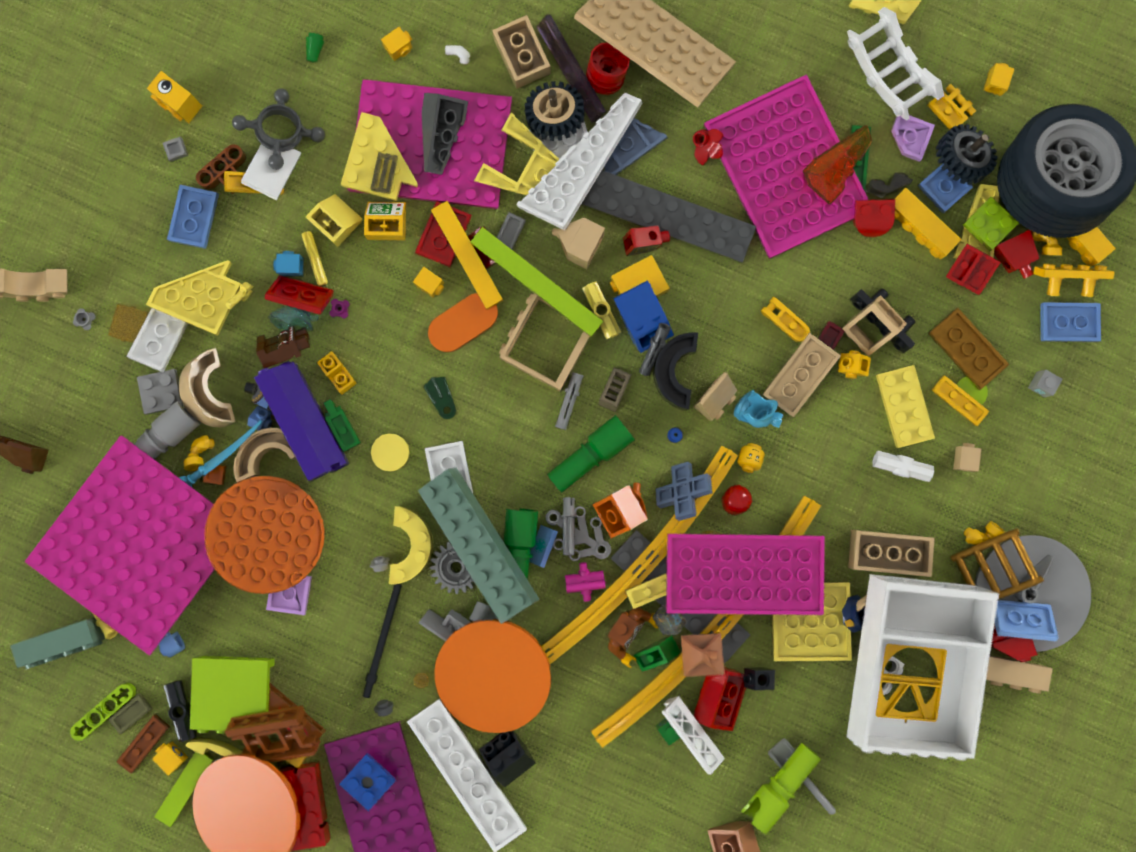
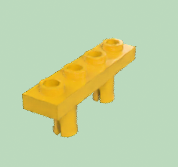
[1034,264,1115,297]

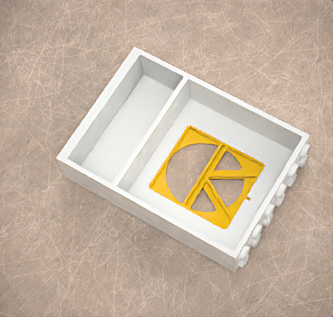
[847,574,999,760]

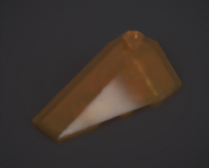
[803,125,872,204]

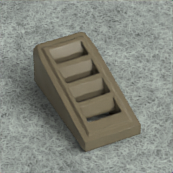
[598,368,631,412]

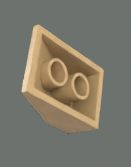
[693,372,737,421]

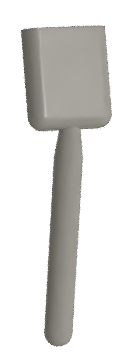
[768,738,836,815]

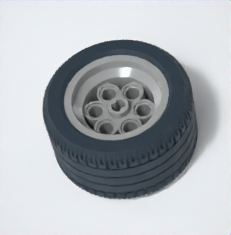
[997,104,1136,238]

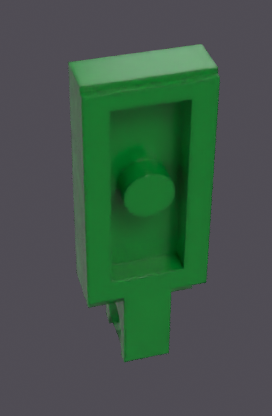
[324,399,361,452]

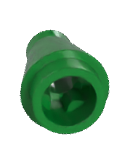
[306,32,325,63]

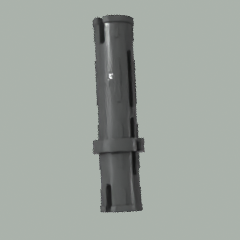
[639,323,671,376]

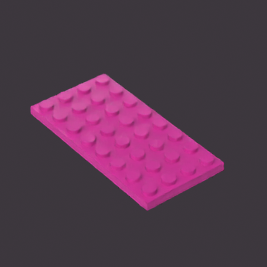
[666,534,825,615]

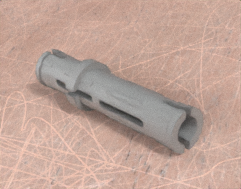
[555,372,584,430]

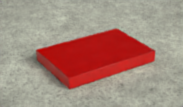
[415,201,472,268]
[265,275,334,315]

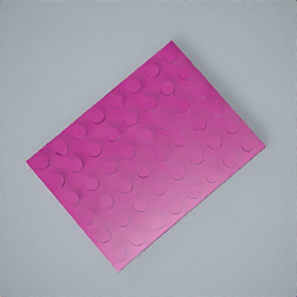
[704,74,869,259]
[348,79,512,209]

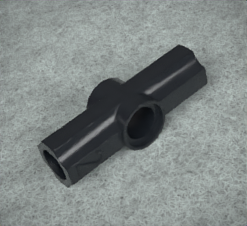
[163,680,197,742]

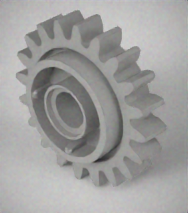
[430,542,475,594]

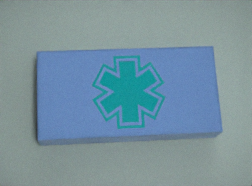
[530,525,558,568]

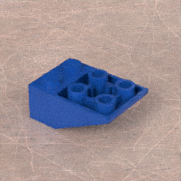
[613,280,674,353]

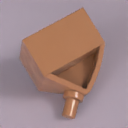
[681,633,724,677]

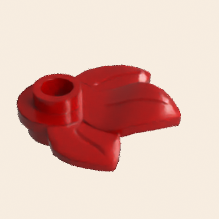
[693,129,724,166]

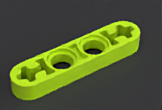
[70,683,136,741]

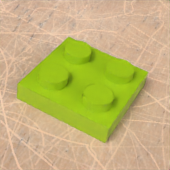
[963,197,1018,251]

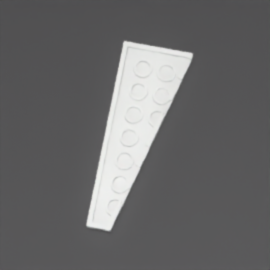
[516,93,643,230]

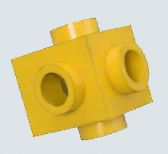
[838,350,871,379]

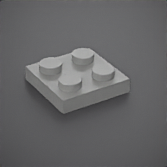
[137,369,184,415]

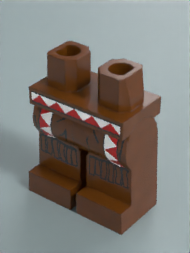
[256,326,310,368]

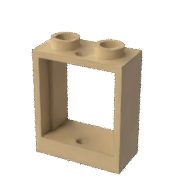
[842,295,907,356]

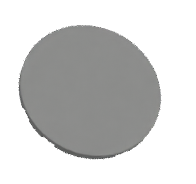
[975,535,1091,652]

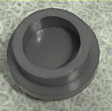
[374,699,394,717]

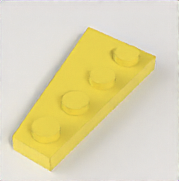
[953,184,999,259]

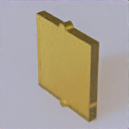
[108,304,149,343]

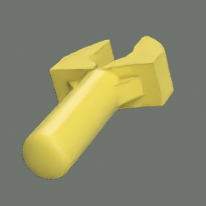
[225,282,254,309]

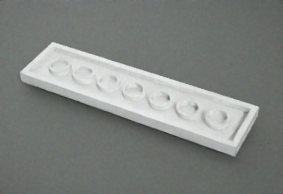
[407,698,527,852]

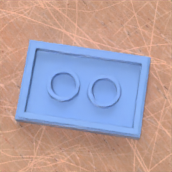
[995,600,1059,641]

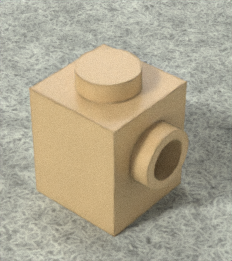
[953,443,981,472]

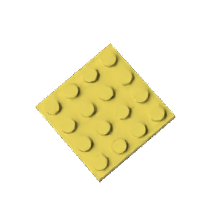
[772,582,852,661]

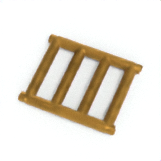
[950,528,1044,600]

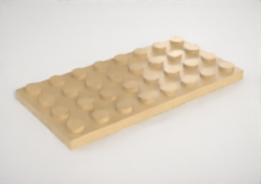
[574,0,736,108]

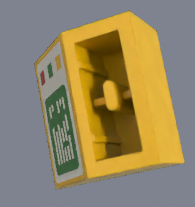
[364,202,406,240]

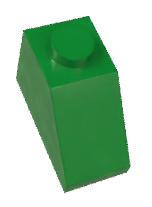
[633,635,681,672]

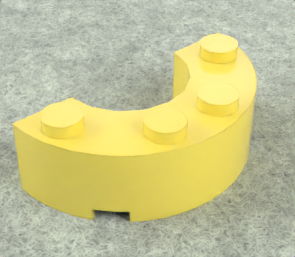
[389,506,433,584]

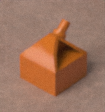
[593,483,648,538]

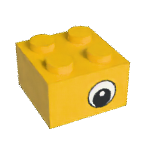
[146,71,203,124]

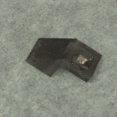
[866,172,913,198]

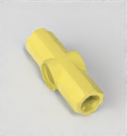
[582,281,622,340]

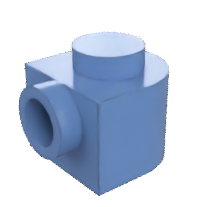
[247,405,272,431]
[159,631,185,658]

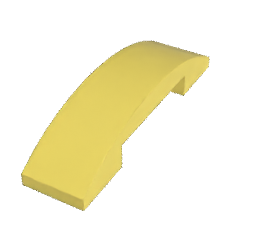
[186,738,243,756]

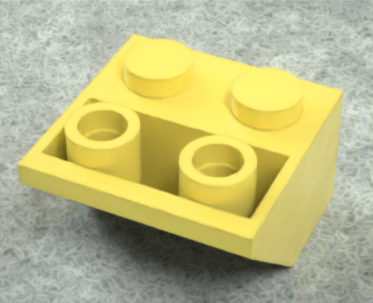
[306,194,363,247]

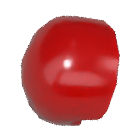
[721,485,752,516]

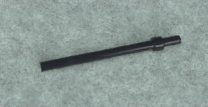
[362,584,402,698]

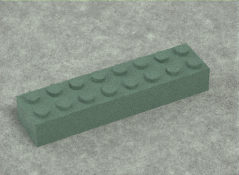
[418,467,540,624]

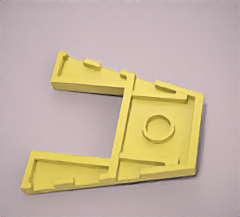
[474,113,559,196]

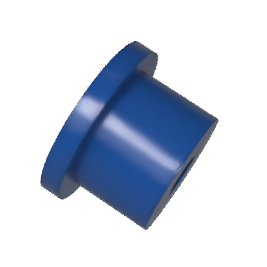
[667,428,683,443]

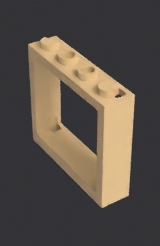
[499,293,590,391]

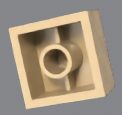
[552,218,605,270]

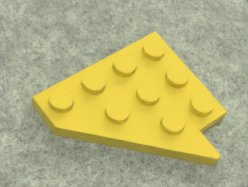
[146,260,242,336]

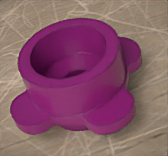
[329,299,350,319]

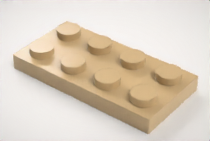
[763,333,841,417]

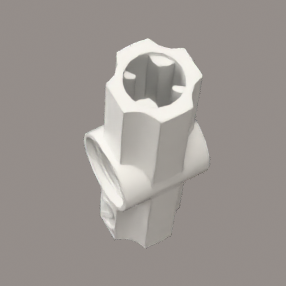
[872,451,934,482]

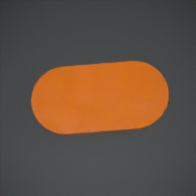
[428,293,498,352]

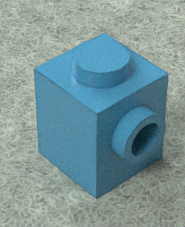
[273,251,304,277]

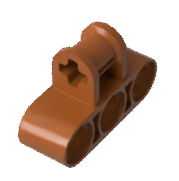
[196,144,246,194]

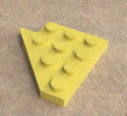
[341,112,418,201]

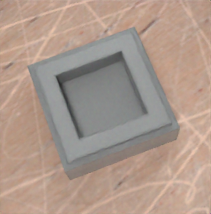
[163,137,188,162]

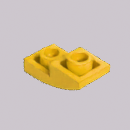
[317,351,357,395]

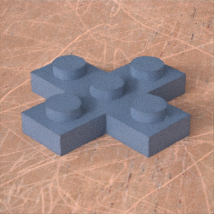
[656,462,712,521]

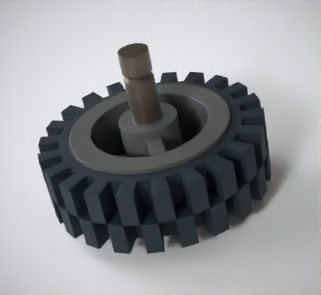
[936,124,998,185]

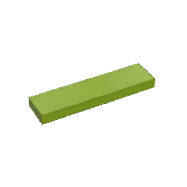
[154,751,214,827]

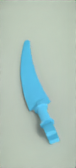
[179,420,262,487]

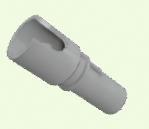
[134,401,201,459]

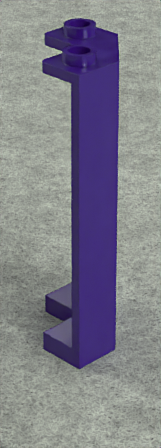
[254,361,349,481]

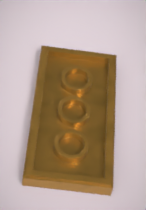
[928,308,1009,390]

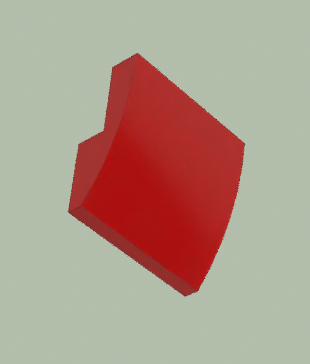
[946,244,1001,295]

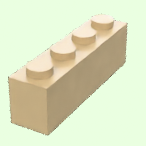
[986,655,1052,694]

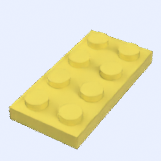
[876,365,935,448]

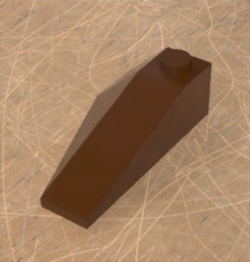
[0,435,49,474]

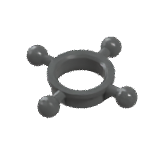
[232,88,325,170]

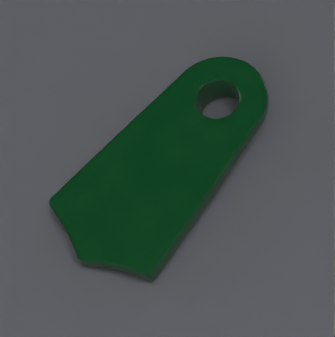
[423,377,456,419]

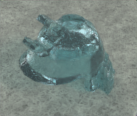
[268,305,319,331]

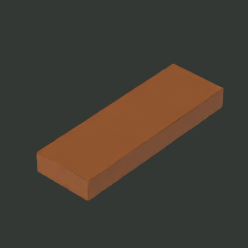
[116,714,170,774]

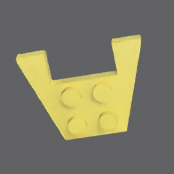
[848,0,922,25]

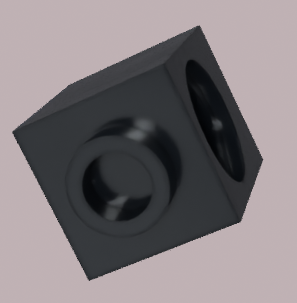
[743,667,775,691]

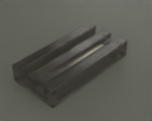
[370,152,398,194]

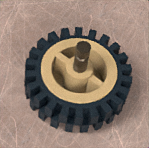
[525,81,585,141]

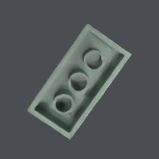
[10,618,105,669]

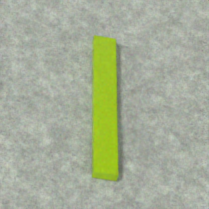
[470,227,603,337]

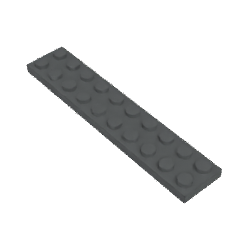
[582,170,756,262]

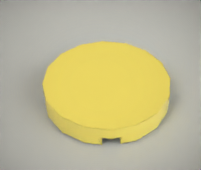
[371,433,410,472]

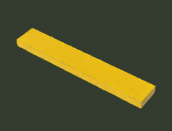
[431,201,503,309]

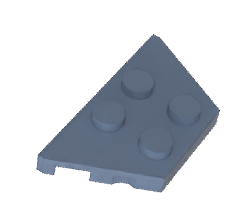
[604,118,667,175]

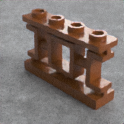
[224,706,320,763]

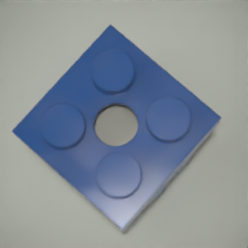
[339,753,396,811]

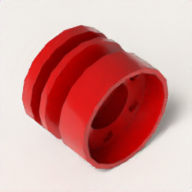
[585,42,630,95]

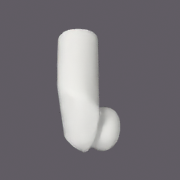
[445,45,471,64]

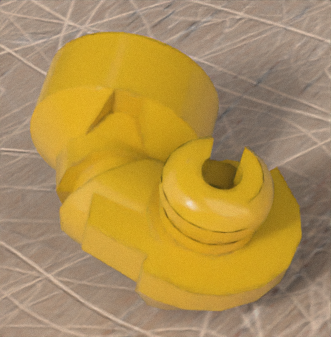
[1030,230,1062,255]
[183,435,215,471]
[964,521,1005,545]

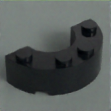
[653,332,698,411]

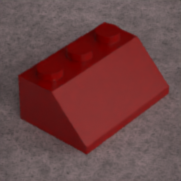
[694,667,746,731]

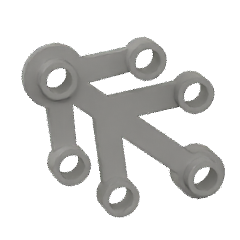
[546,506,611,561]

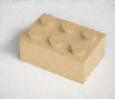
[492,15,551,89]

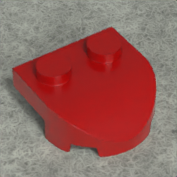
[853,199,895,237]

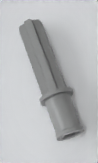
[561,497,577,556]

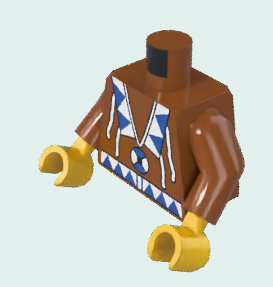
[608,607,663,668]

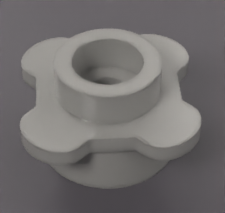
[73,308,96,330]
[370,556,390,572]

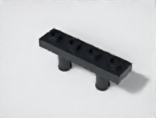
[850,288,915,353]

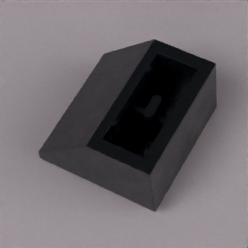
[479,730,536,787]

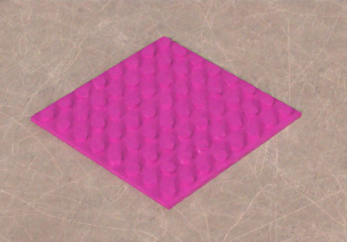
[24,435,215,656]

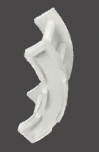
[847,7,944,121]

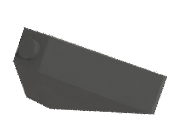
[422,93,468,175]

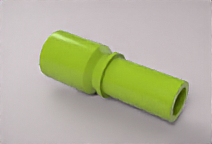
[741,742,822,834]

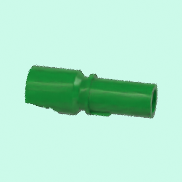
[547,415,635,493]
[503,508,539,580]

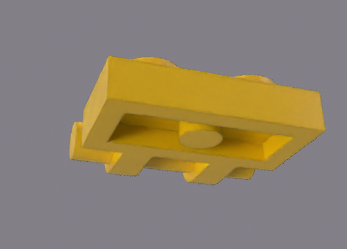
[927,84,976,129]

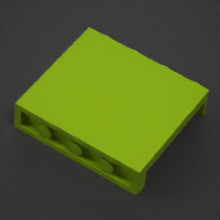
[190,656,275,735]

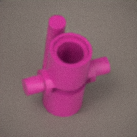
[565,562,606,602]

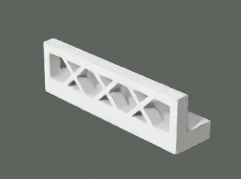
[662,696,725,775]

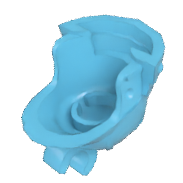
[733,390,783,428]

